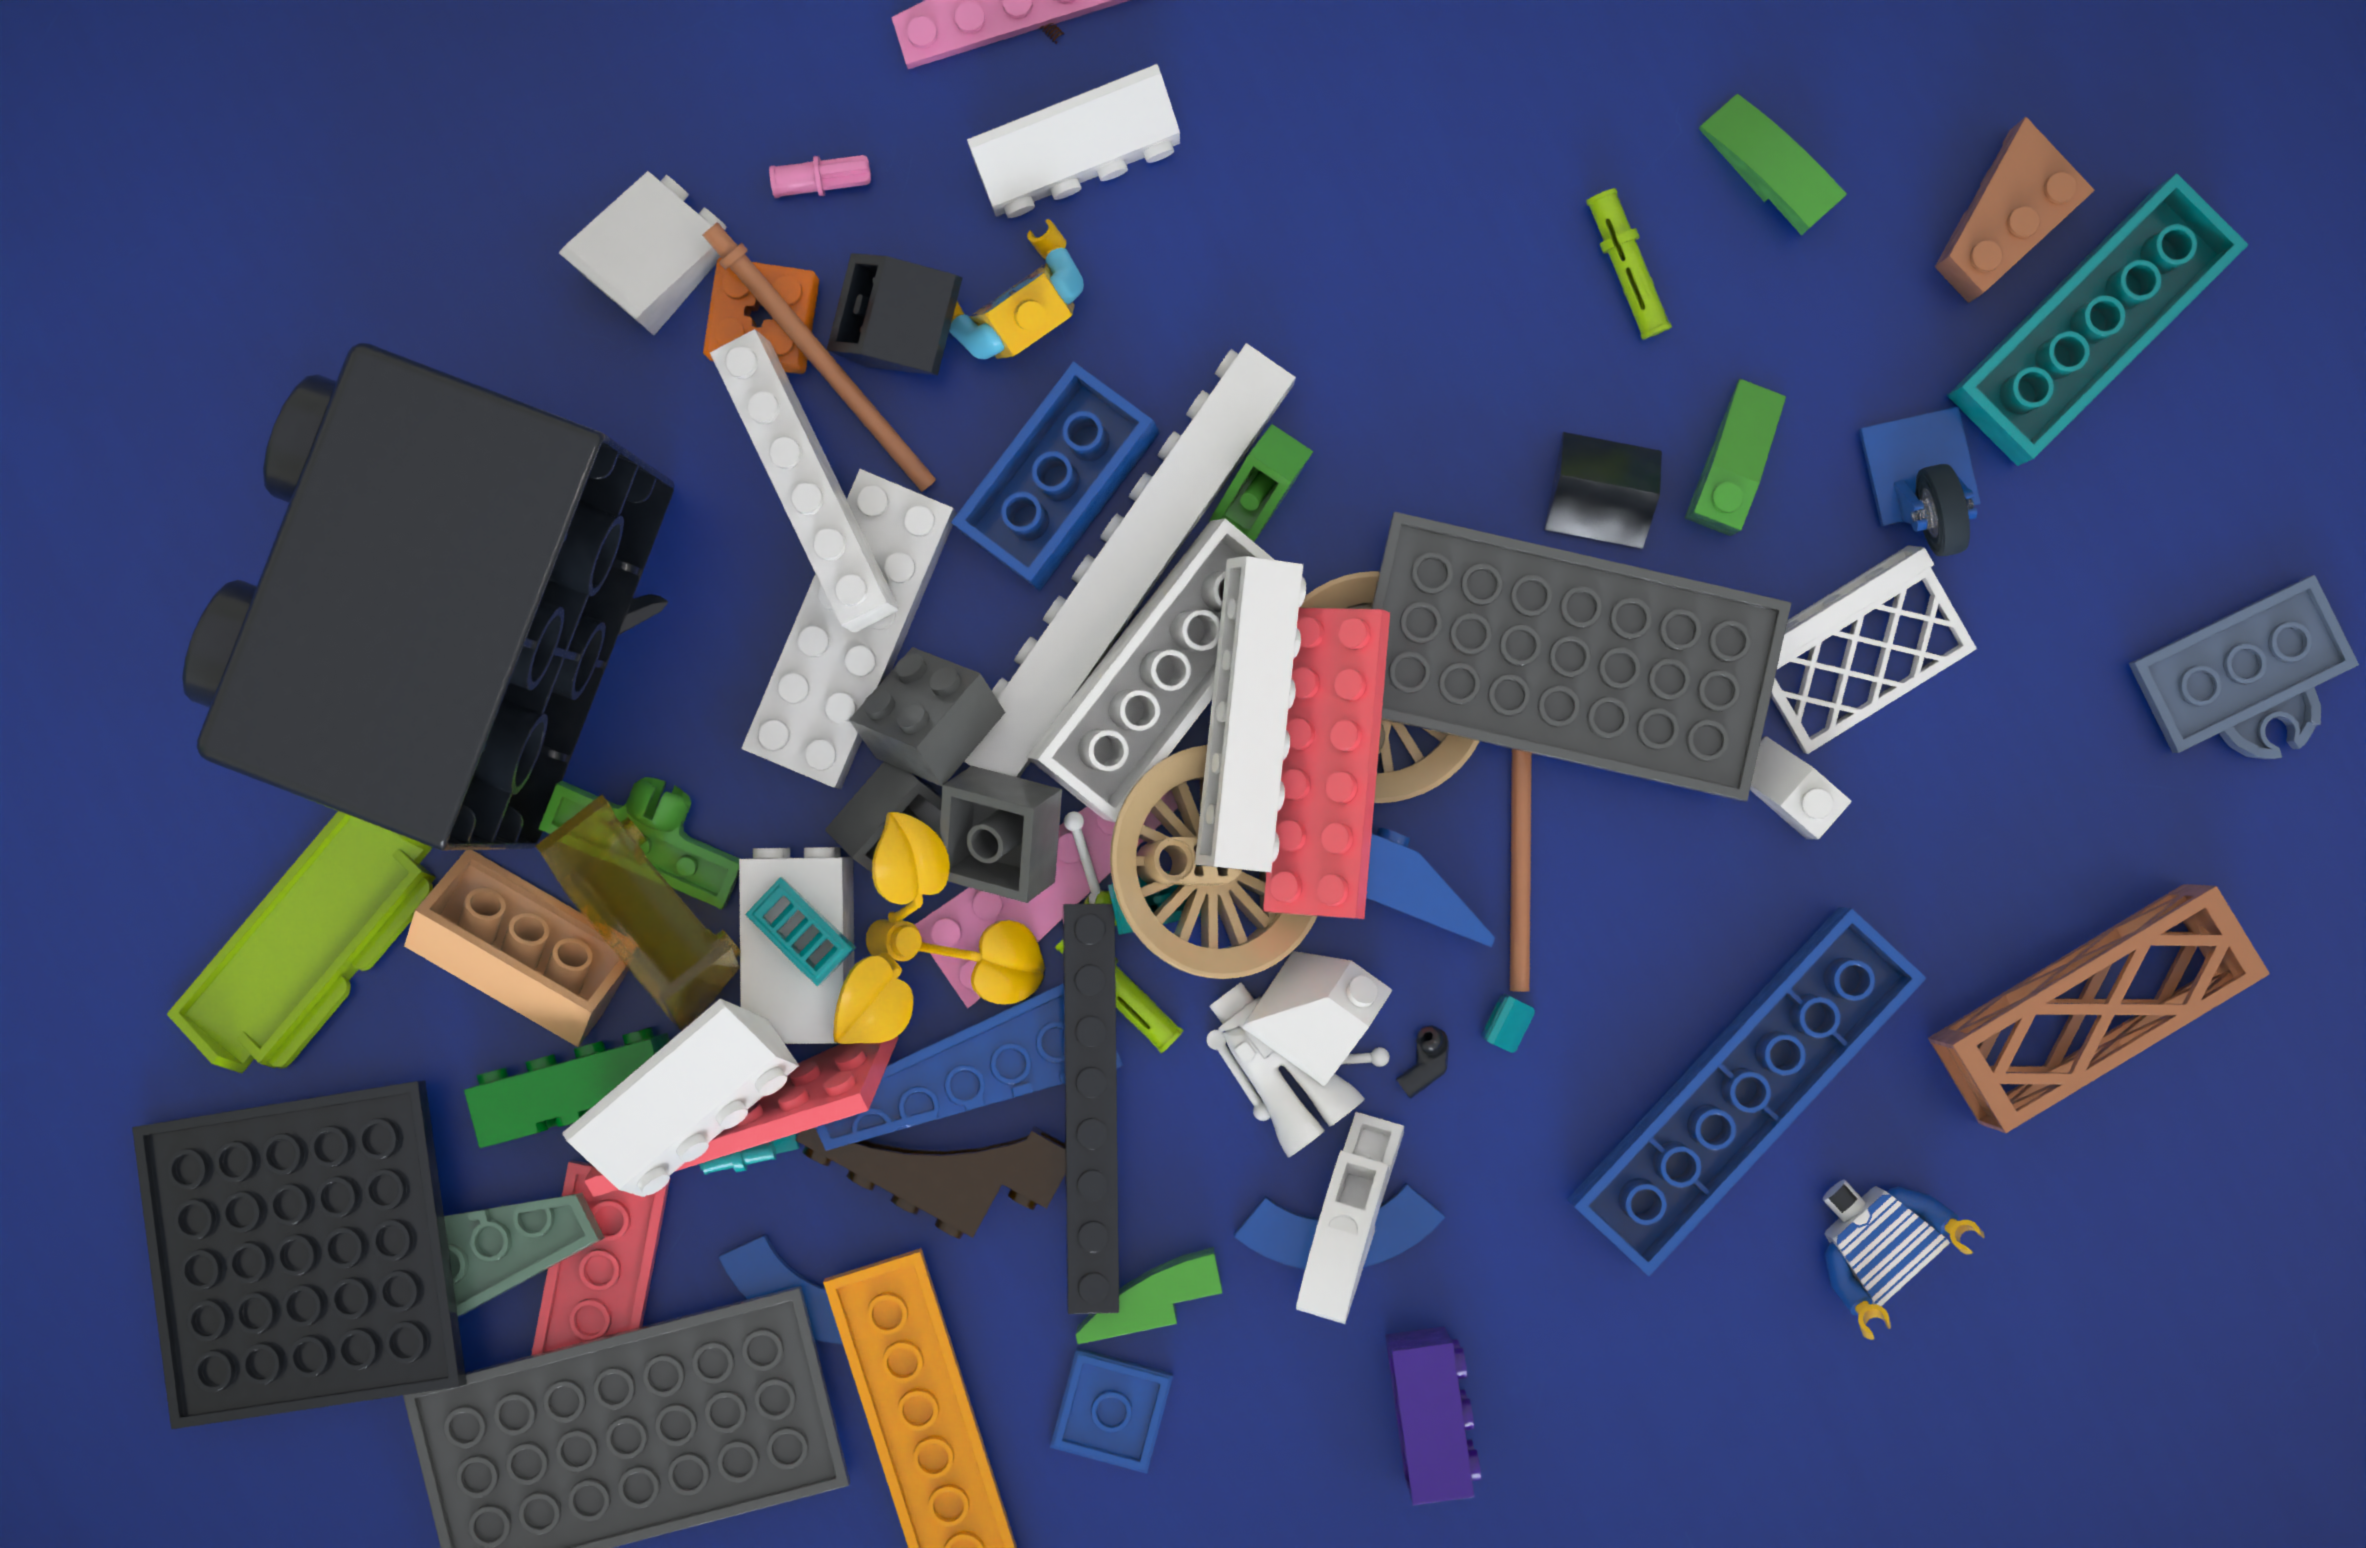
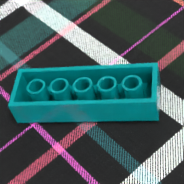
[1947,173,2249,466]

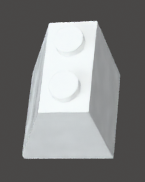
[559,171,727,335]

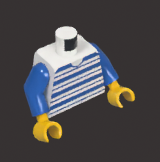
[1822,1180,1985,1340]

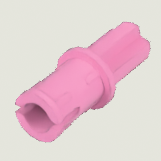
[769,155,871,199]

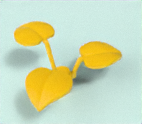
[833,812,1045,1044]

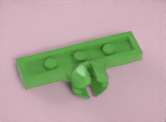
[539,777,740,909]

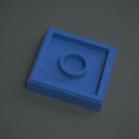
[1050,1348,1173,1474]

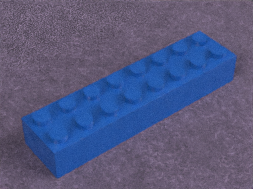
[1567,907,1926,1276]

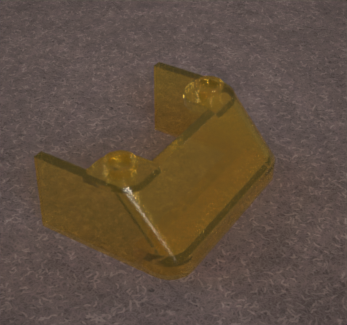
[535,795,741,1031]

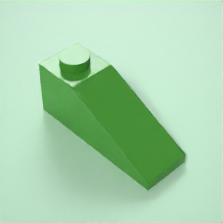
[1684,379,1786,536]

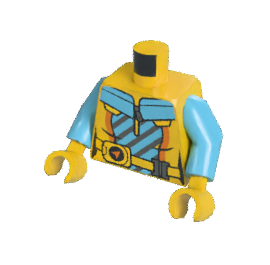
[949,219,1084,359]

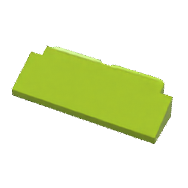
[167,811,436,1073]

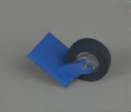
[1859,406,1981,556]

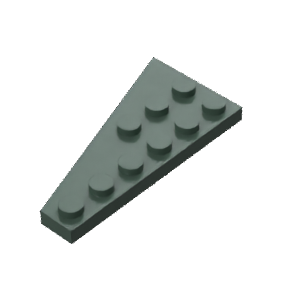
[444,1193,605,1317]

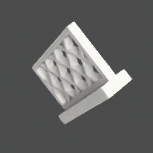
[1771,545,1977,754]

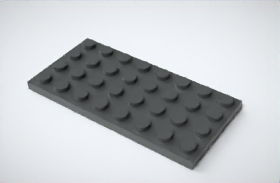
[1371,512,1792,802]
[403,1286,850,1548]

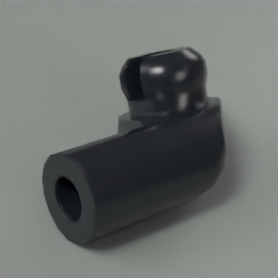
[1396,1025,1449,1099]

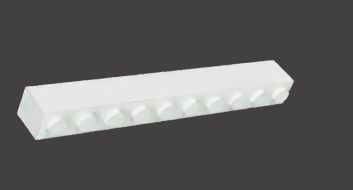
[964,343,1296,778]

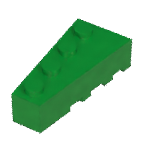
[464,1027,670,1148]

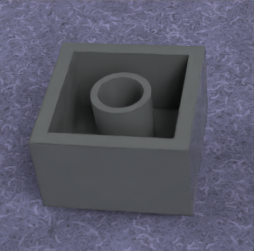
[849,647,1006,786]
[939,766,1062,903]

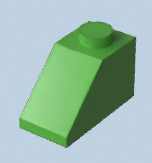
[1209,424,1314,542]

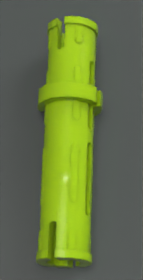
[1586,188,1672,340]
[1054,939,1184,1053]

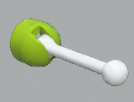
[1064,811,1117,926]

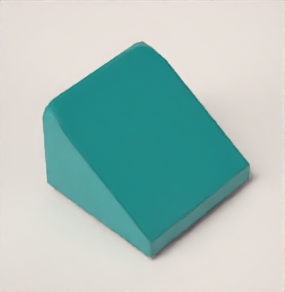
[1481,993,1535,1053]

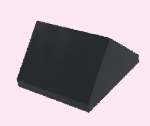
[1544,432,1662,549]

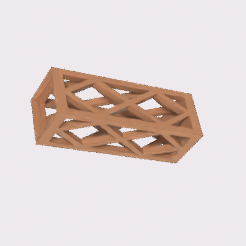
[1928,884,2270,1133]

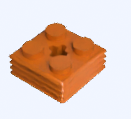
[703,258,819,374]

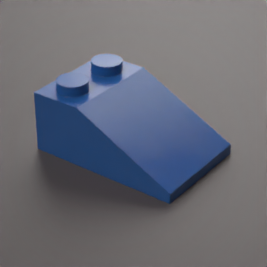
[1366,827,1495,947]

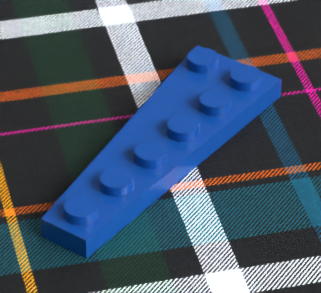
[815,984,1123,1151]

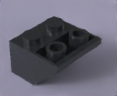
[826,253,962,375]

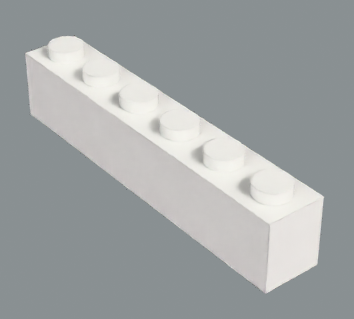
[710,329,900,633]
[1195,556,1306,873]

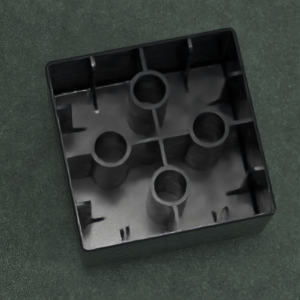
[182,343,675,851]

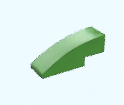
[1698,94,1847,236]
[1076,1247,1222,1344]

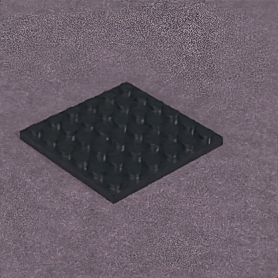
[132,1080,467,1429]

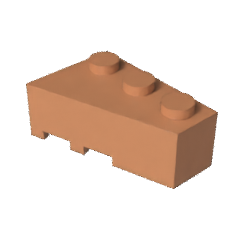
[1935,117,2095,303]

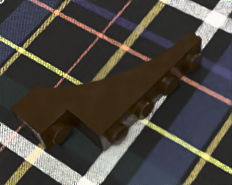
[795,1126,1065,1239]

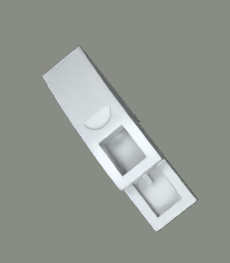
[1296,1112,1404,1324]

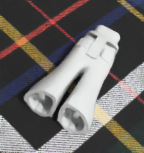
[1209,982,1365,1158]

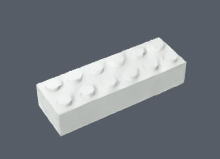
[741,469,957,789]
[1026,518,1274,822]

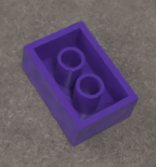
[1385,1326,1481,1505]

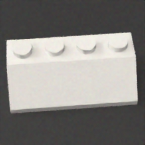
[967,64,1180,218]
[562,999,799,1197]

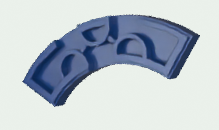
[1233,1183,1446,1269]
[718,1234,843,1344]

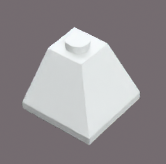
[1242,951,1393,1086]

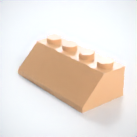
[404,850,641,1047]

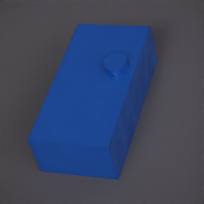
[951,361,1160,591]

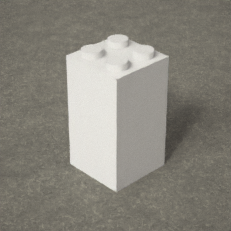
[739,847,854,1044]

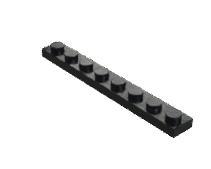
[1063,904,1119,1314]

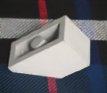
[1750,736,1852,840]

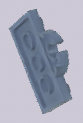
[2128,575,2359,760]

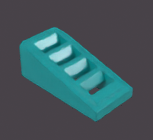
[745,877,857,987]

